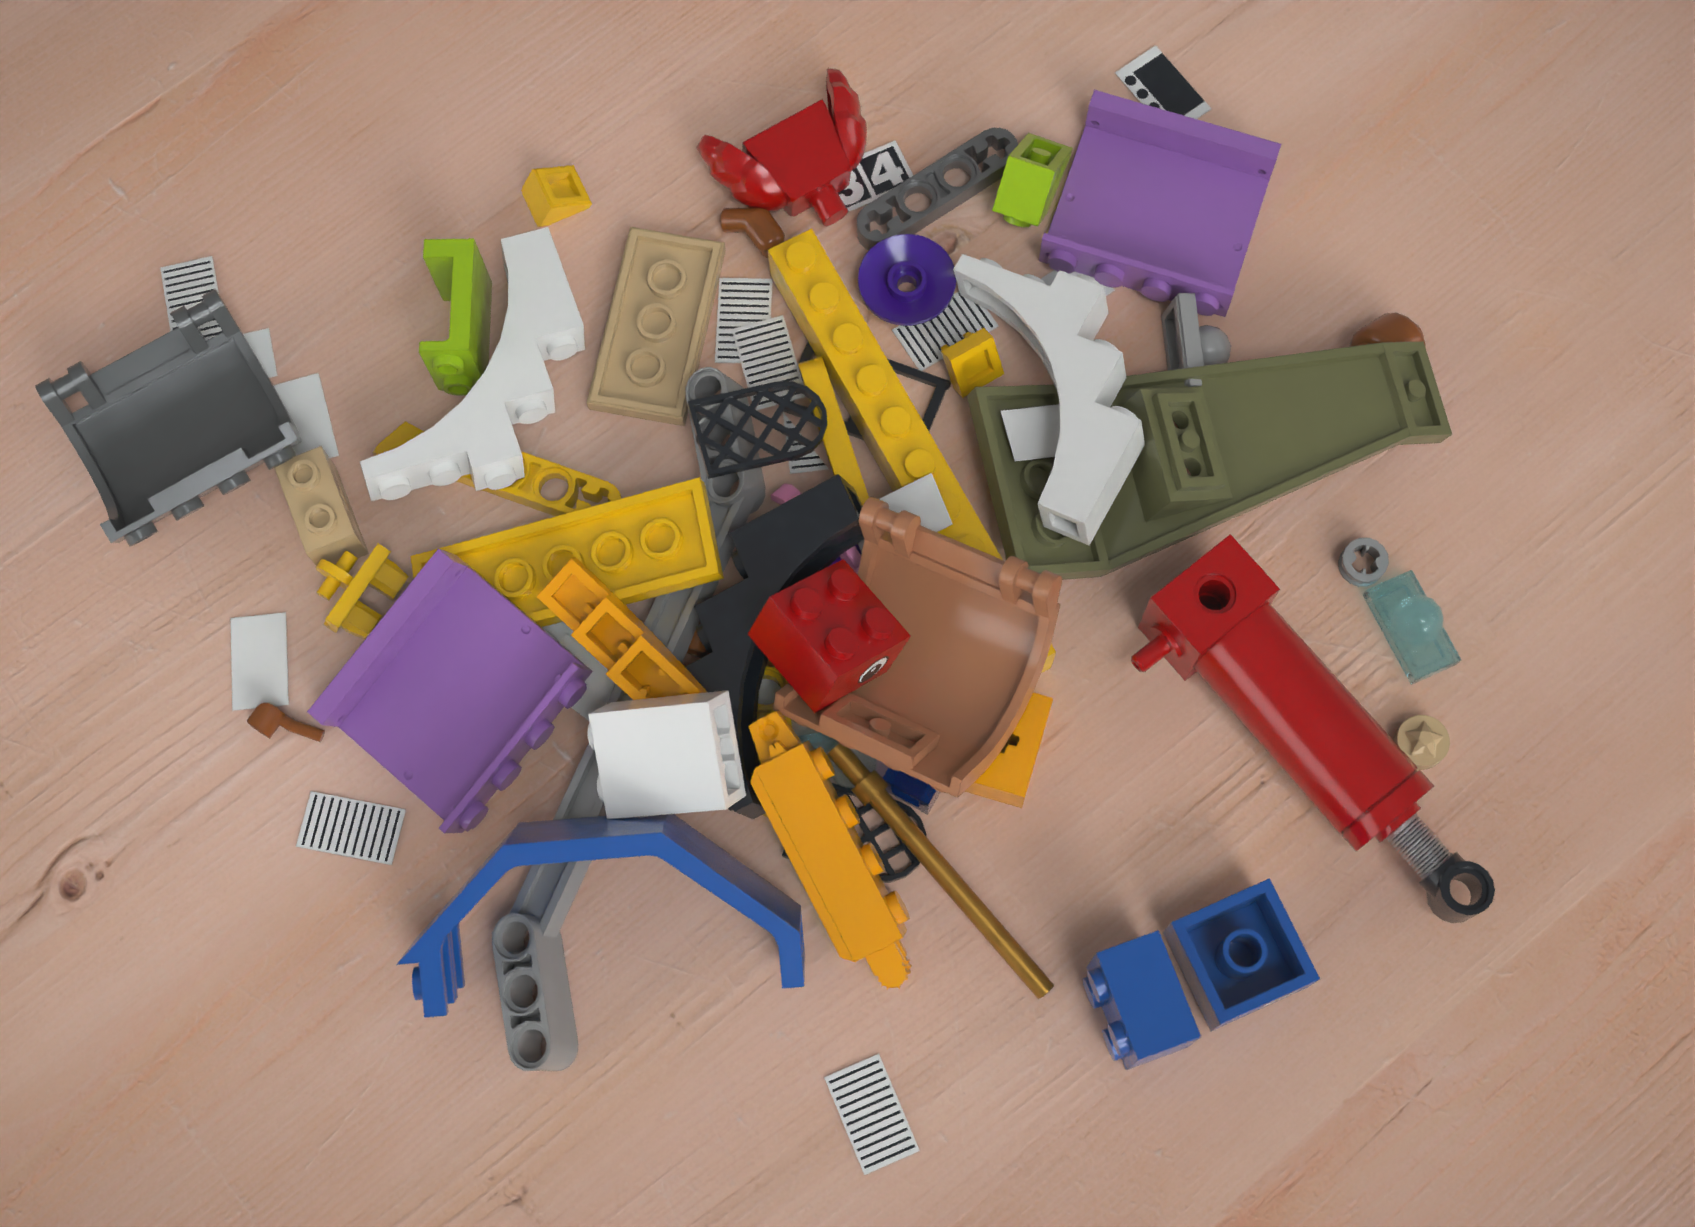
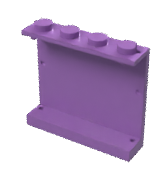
[1039,90,1281,317]
[307,548,593,833]

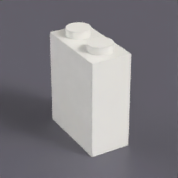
[587,690,746,819]

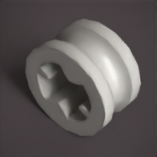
[1338,538,1389,587]

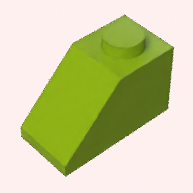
[992,133,1073,227]

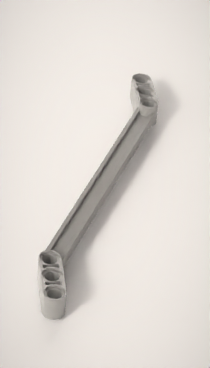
[492,367,765,1071]

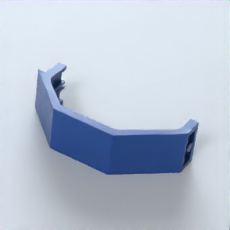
[396,814,805,1018]

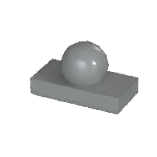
[1161,293,1231,387]

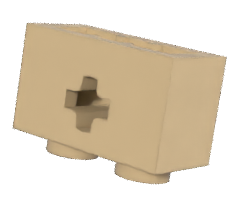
[274,446,369,565]

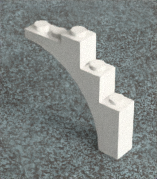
[360,227,585,502]
[953,254,1145,545]

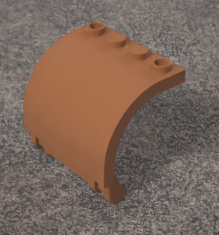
[773,497,1062,798]

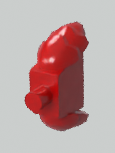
[697,68,867,226]

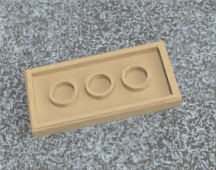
[587,227,726,426]

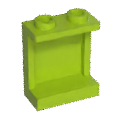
[419,238,492,396]

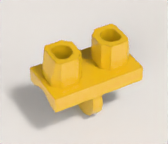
[315,543,409,639]

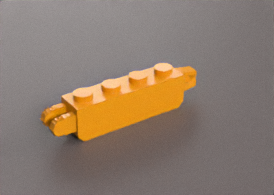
[748,711,912,990]

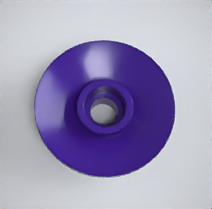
[858,234,956,326]

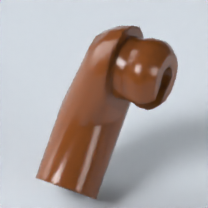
[720,208,785,259]

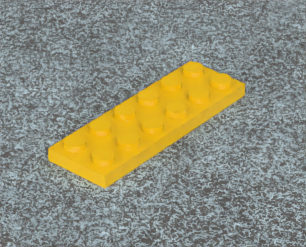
[410,477,724,627]

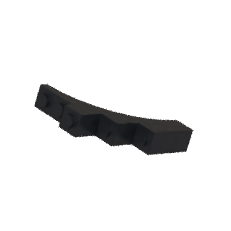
[685,474,864,819]

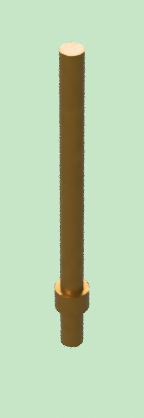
[827,743,1054,999]

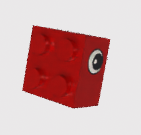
[748,559,911,713]

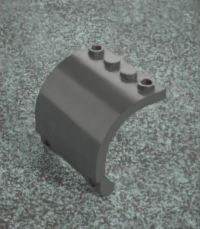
[35,289,302,547]

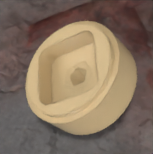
[1393,715,1450,770]

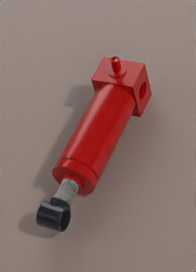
[1131,534,1495,923]

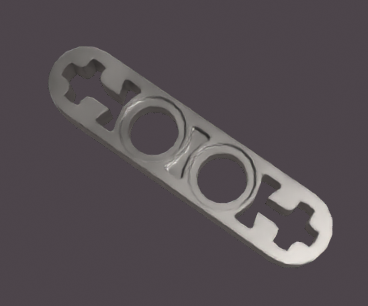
[857,128,1018,250]

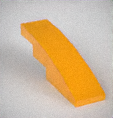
[536,557,707,700]

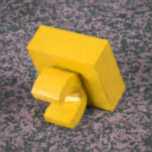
[941,328,1005,398]

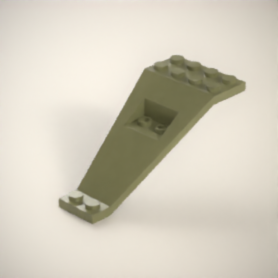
[967,341,1452,580]

